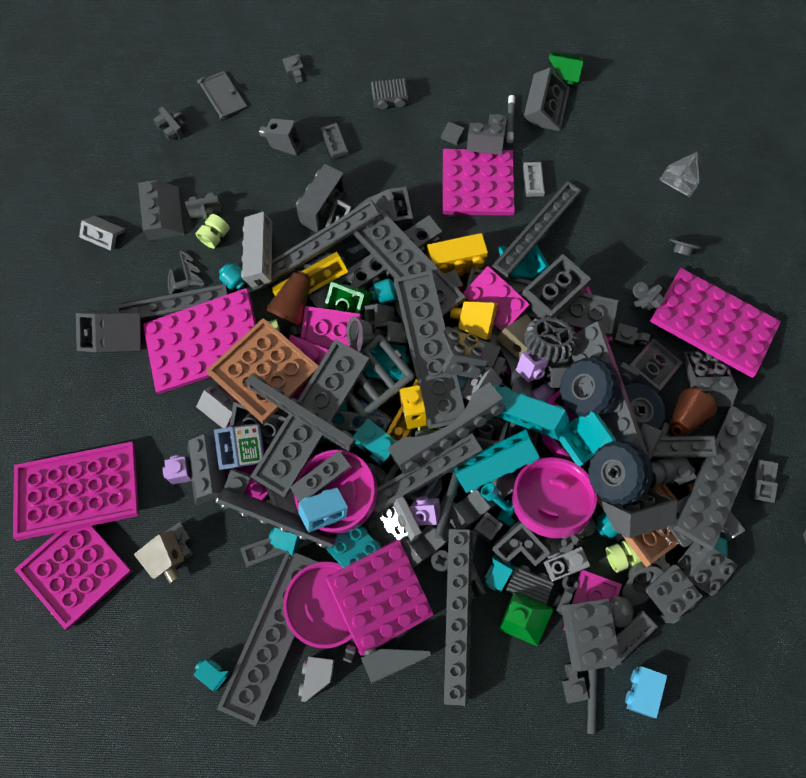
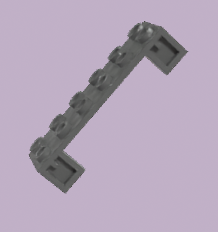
[216,468,337,548]

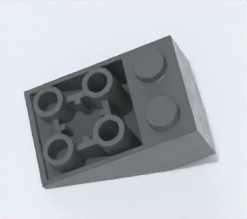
[354,186,413,230]
[76,310,141,352]
[684,351,738,407]

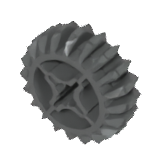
[524,315,578,363]

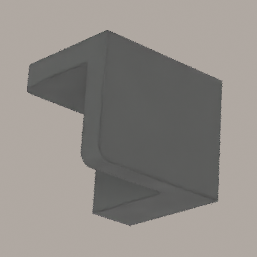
[473,512,503,544]

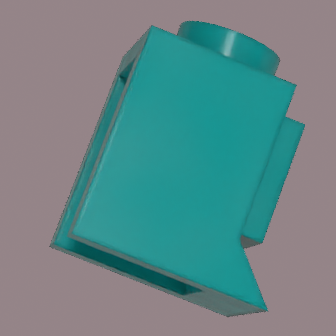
[269,526,301,557]
[485,554,514,591]
[193,658,232,691]

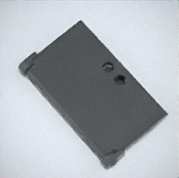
[197,71,248,121]

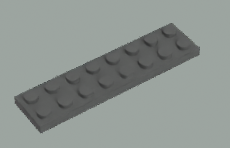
[352,197,466,318]
[463,267,618,337]
[394,270,465,430]
[572,321,649,456]
[250,339,370,498]
[673,406,767,551]
[217,551,319,726]

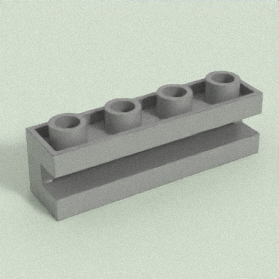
[241,212,272,287]

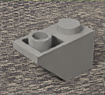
[543,547,590,582]
[298,657,335,702]

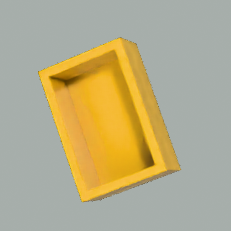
[427,233,488,277]

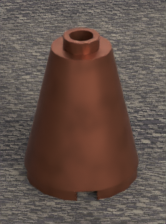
[266,271,311,326]
[669,387,717,437]

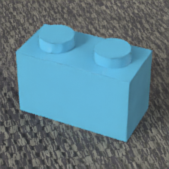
[298,488,348,533]
[625,667,667,718]

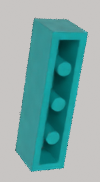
[494,385,569,440]
[454,430,540,493]

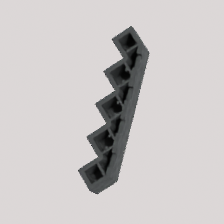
[401,473,516,569]

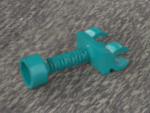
[480,483,516,528]

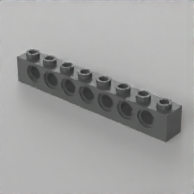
[308,215,442,308]
[444,529,473,706]

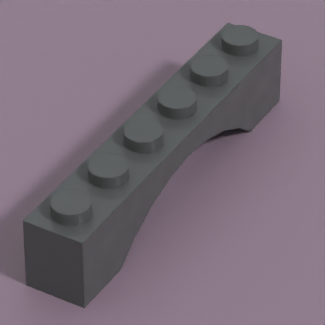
[388,382,506,475]

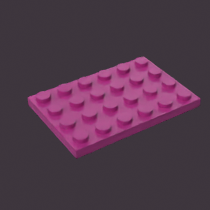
[650,268,781,378]
[143,288,256,394]
[13,442,139,541]

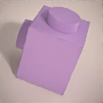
[516,351,549,382]
[163,455,192,485]
[409,496,441,526]

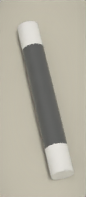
[506,95,515,143]

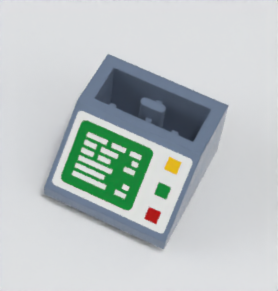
[214,423,265,470]

